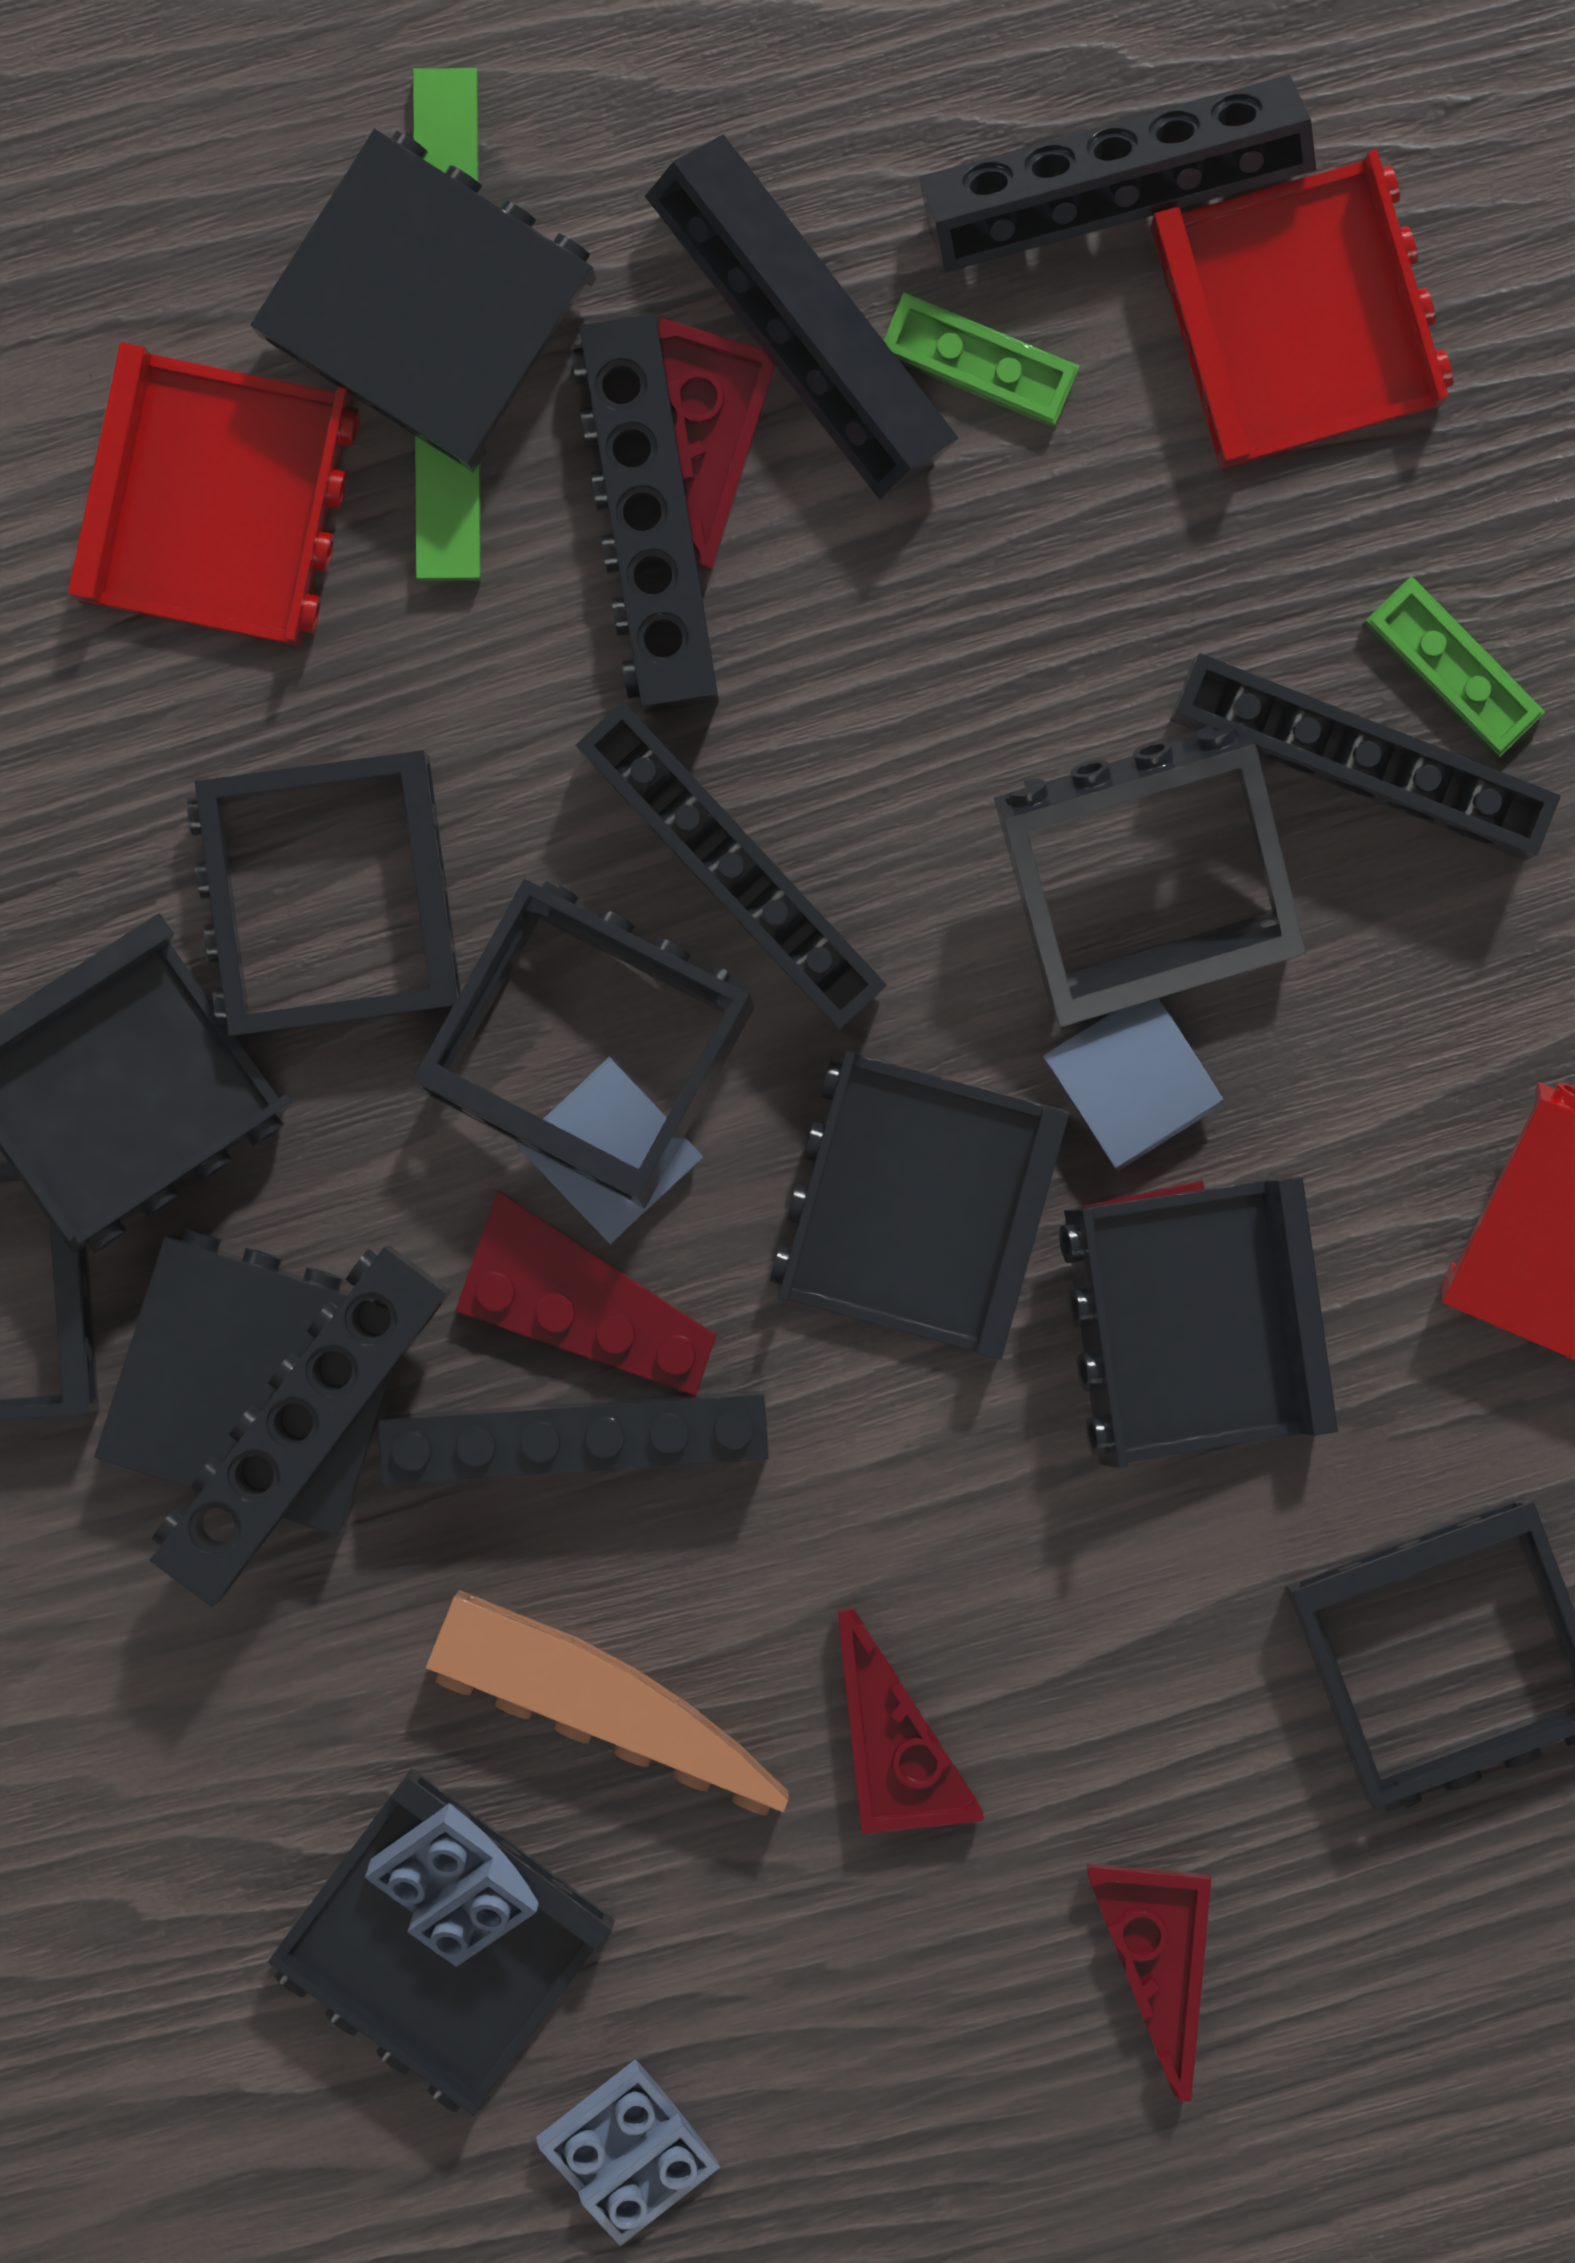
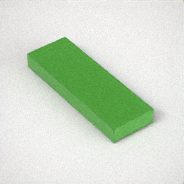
[883,292,1080,428]
[1363,576,1545,759]

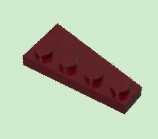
[455,1191,717,1396]

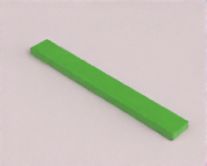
[413,68,482,581]

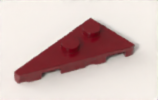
[658,318,776,571]
[837,1607,984,1834]
[1086,1863,1211,2102]

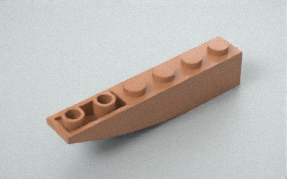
[426,1590,789,1815]

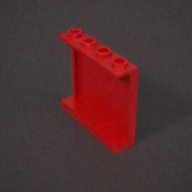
[1150,149,1454,470]
[68,342,360,647]
[1441,1082,1575,1360]

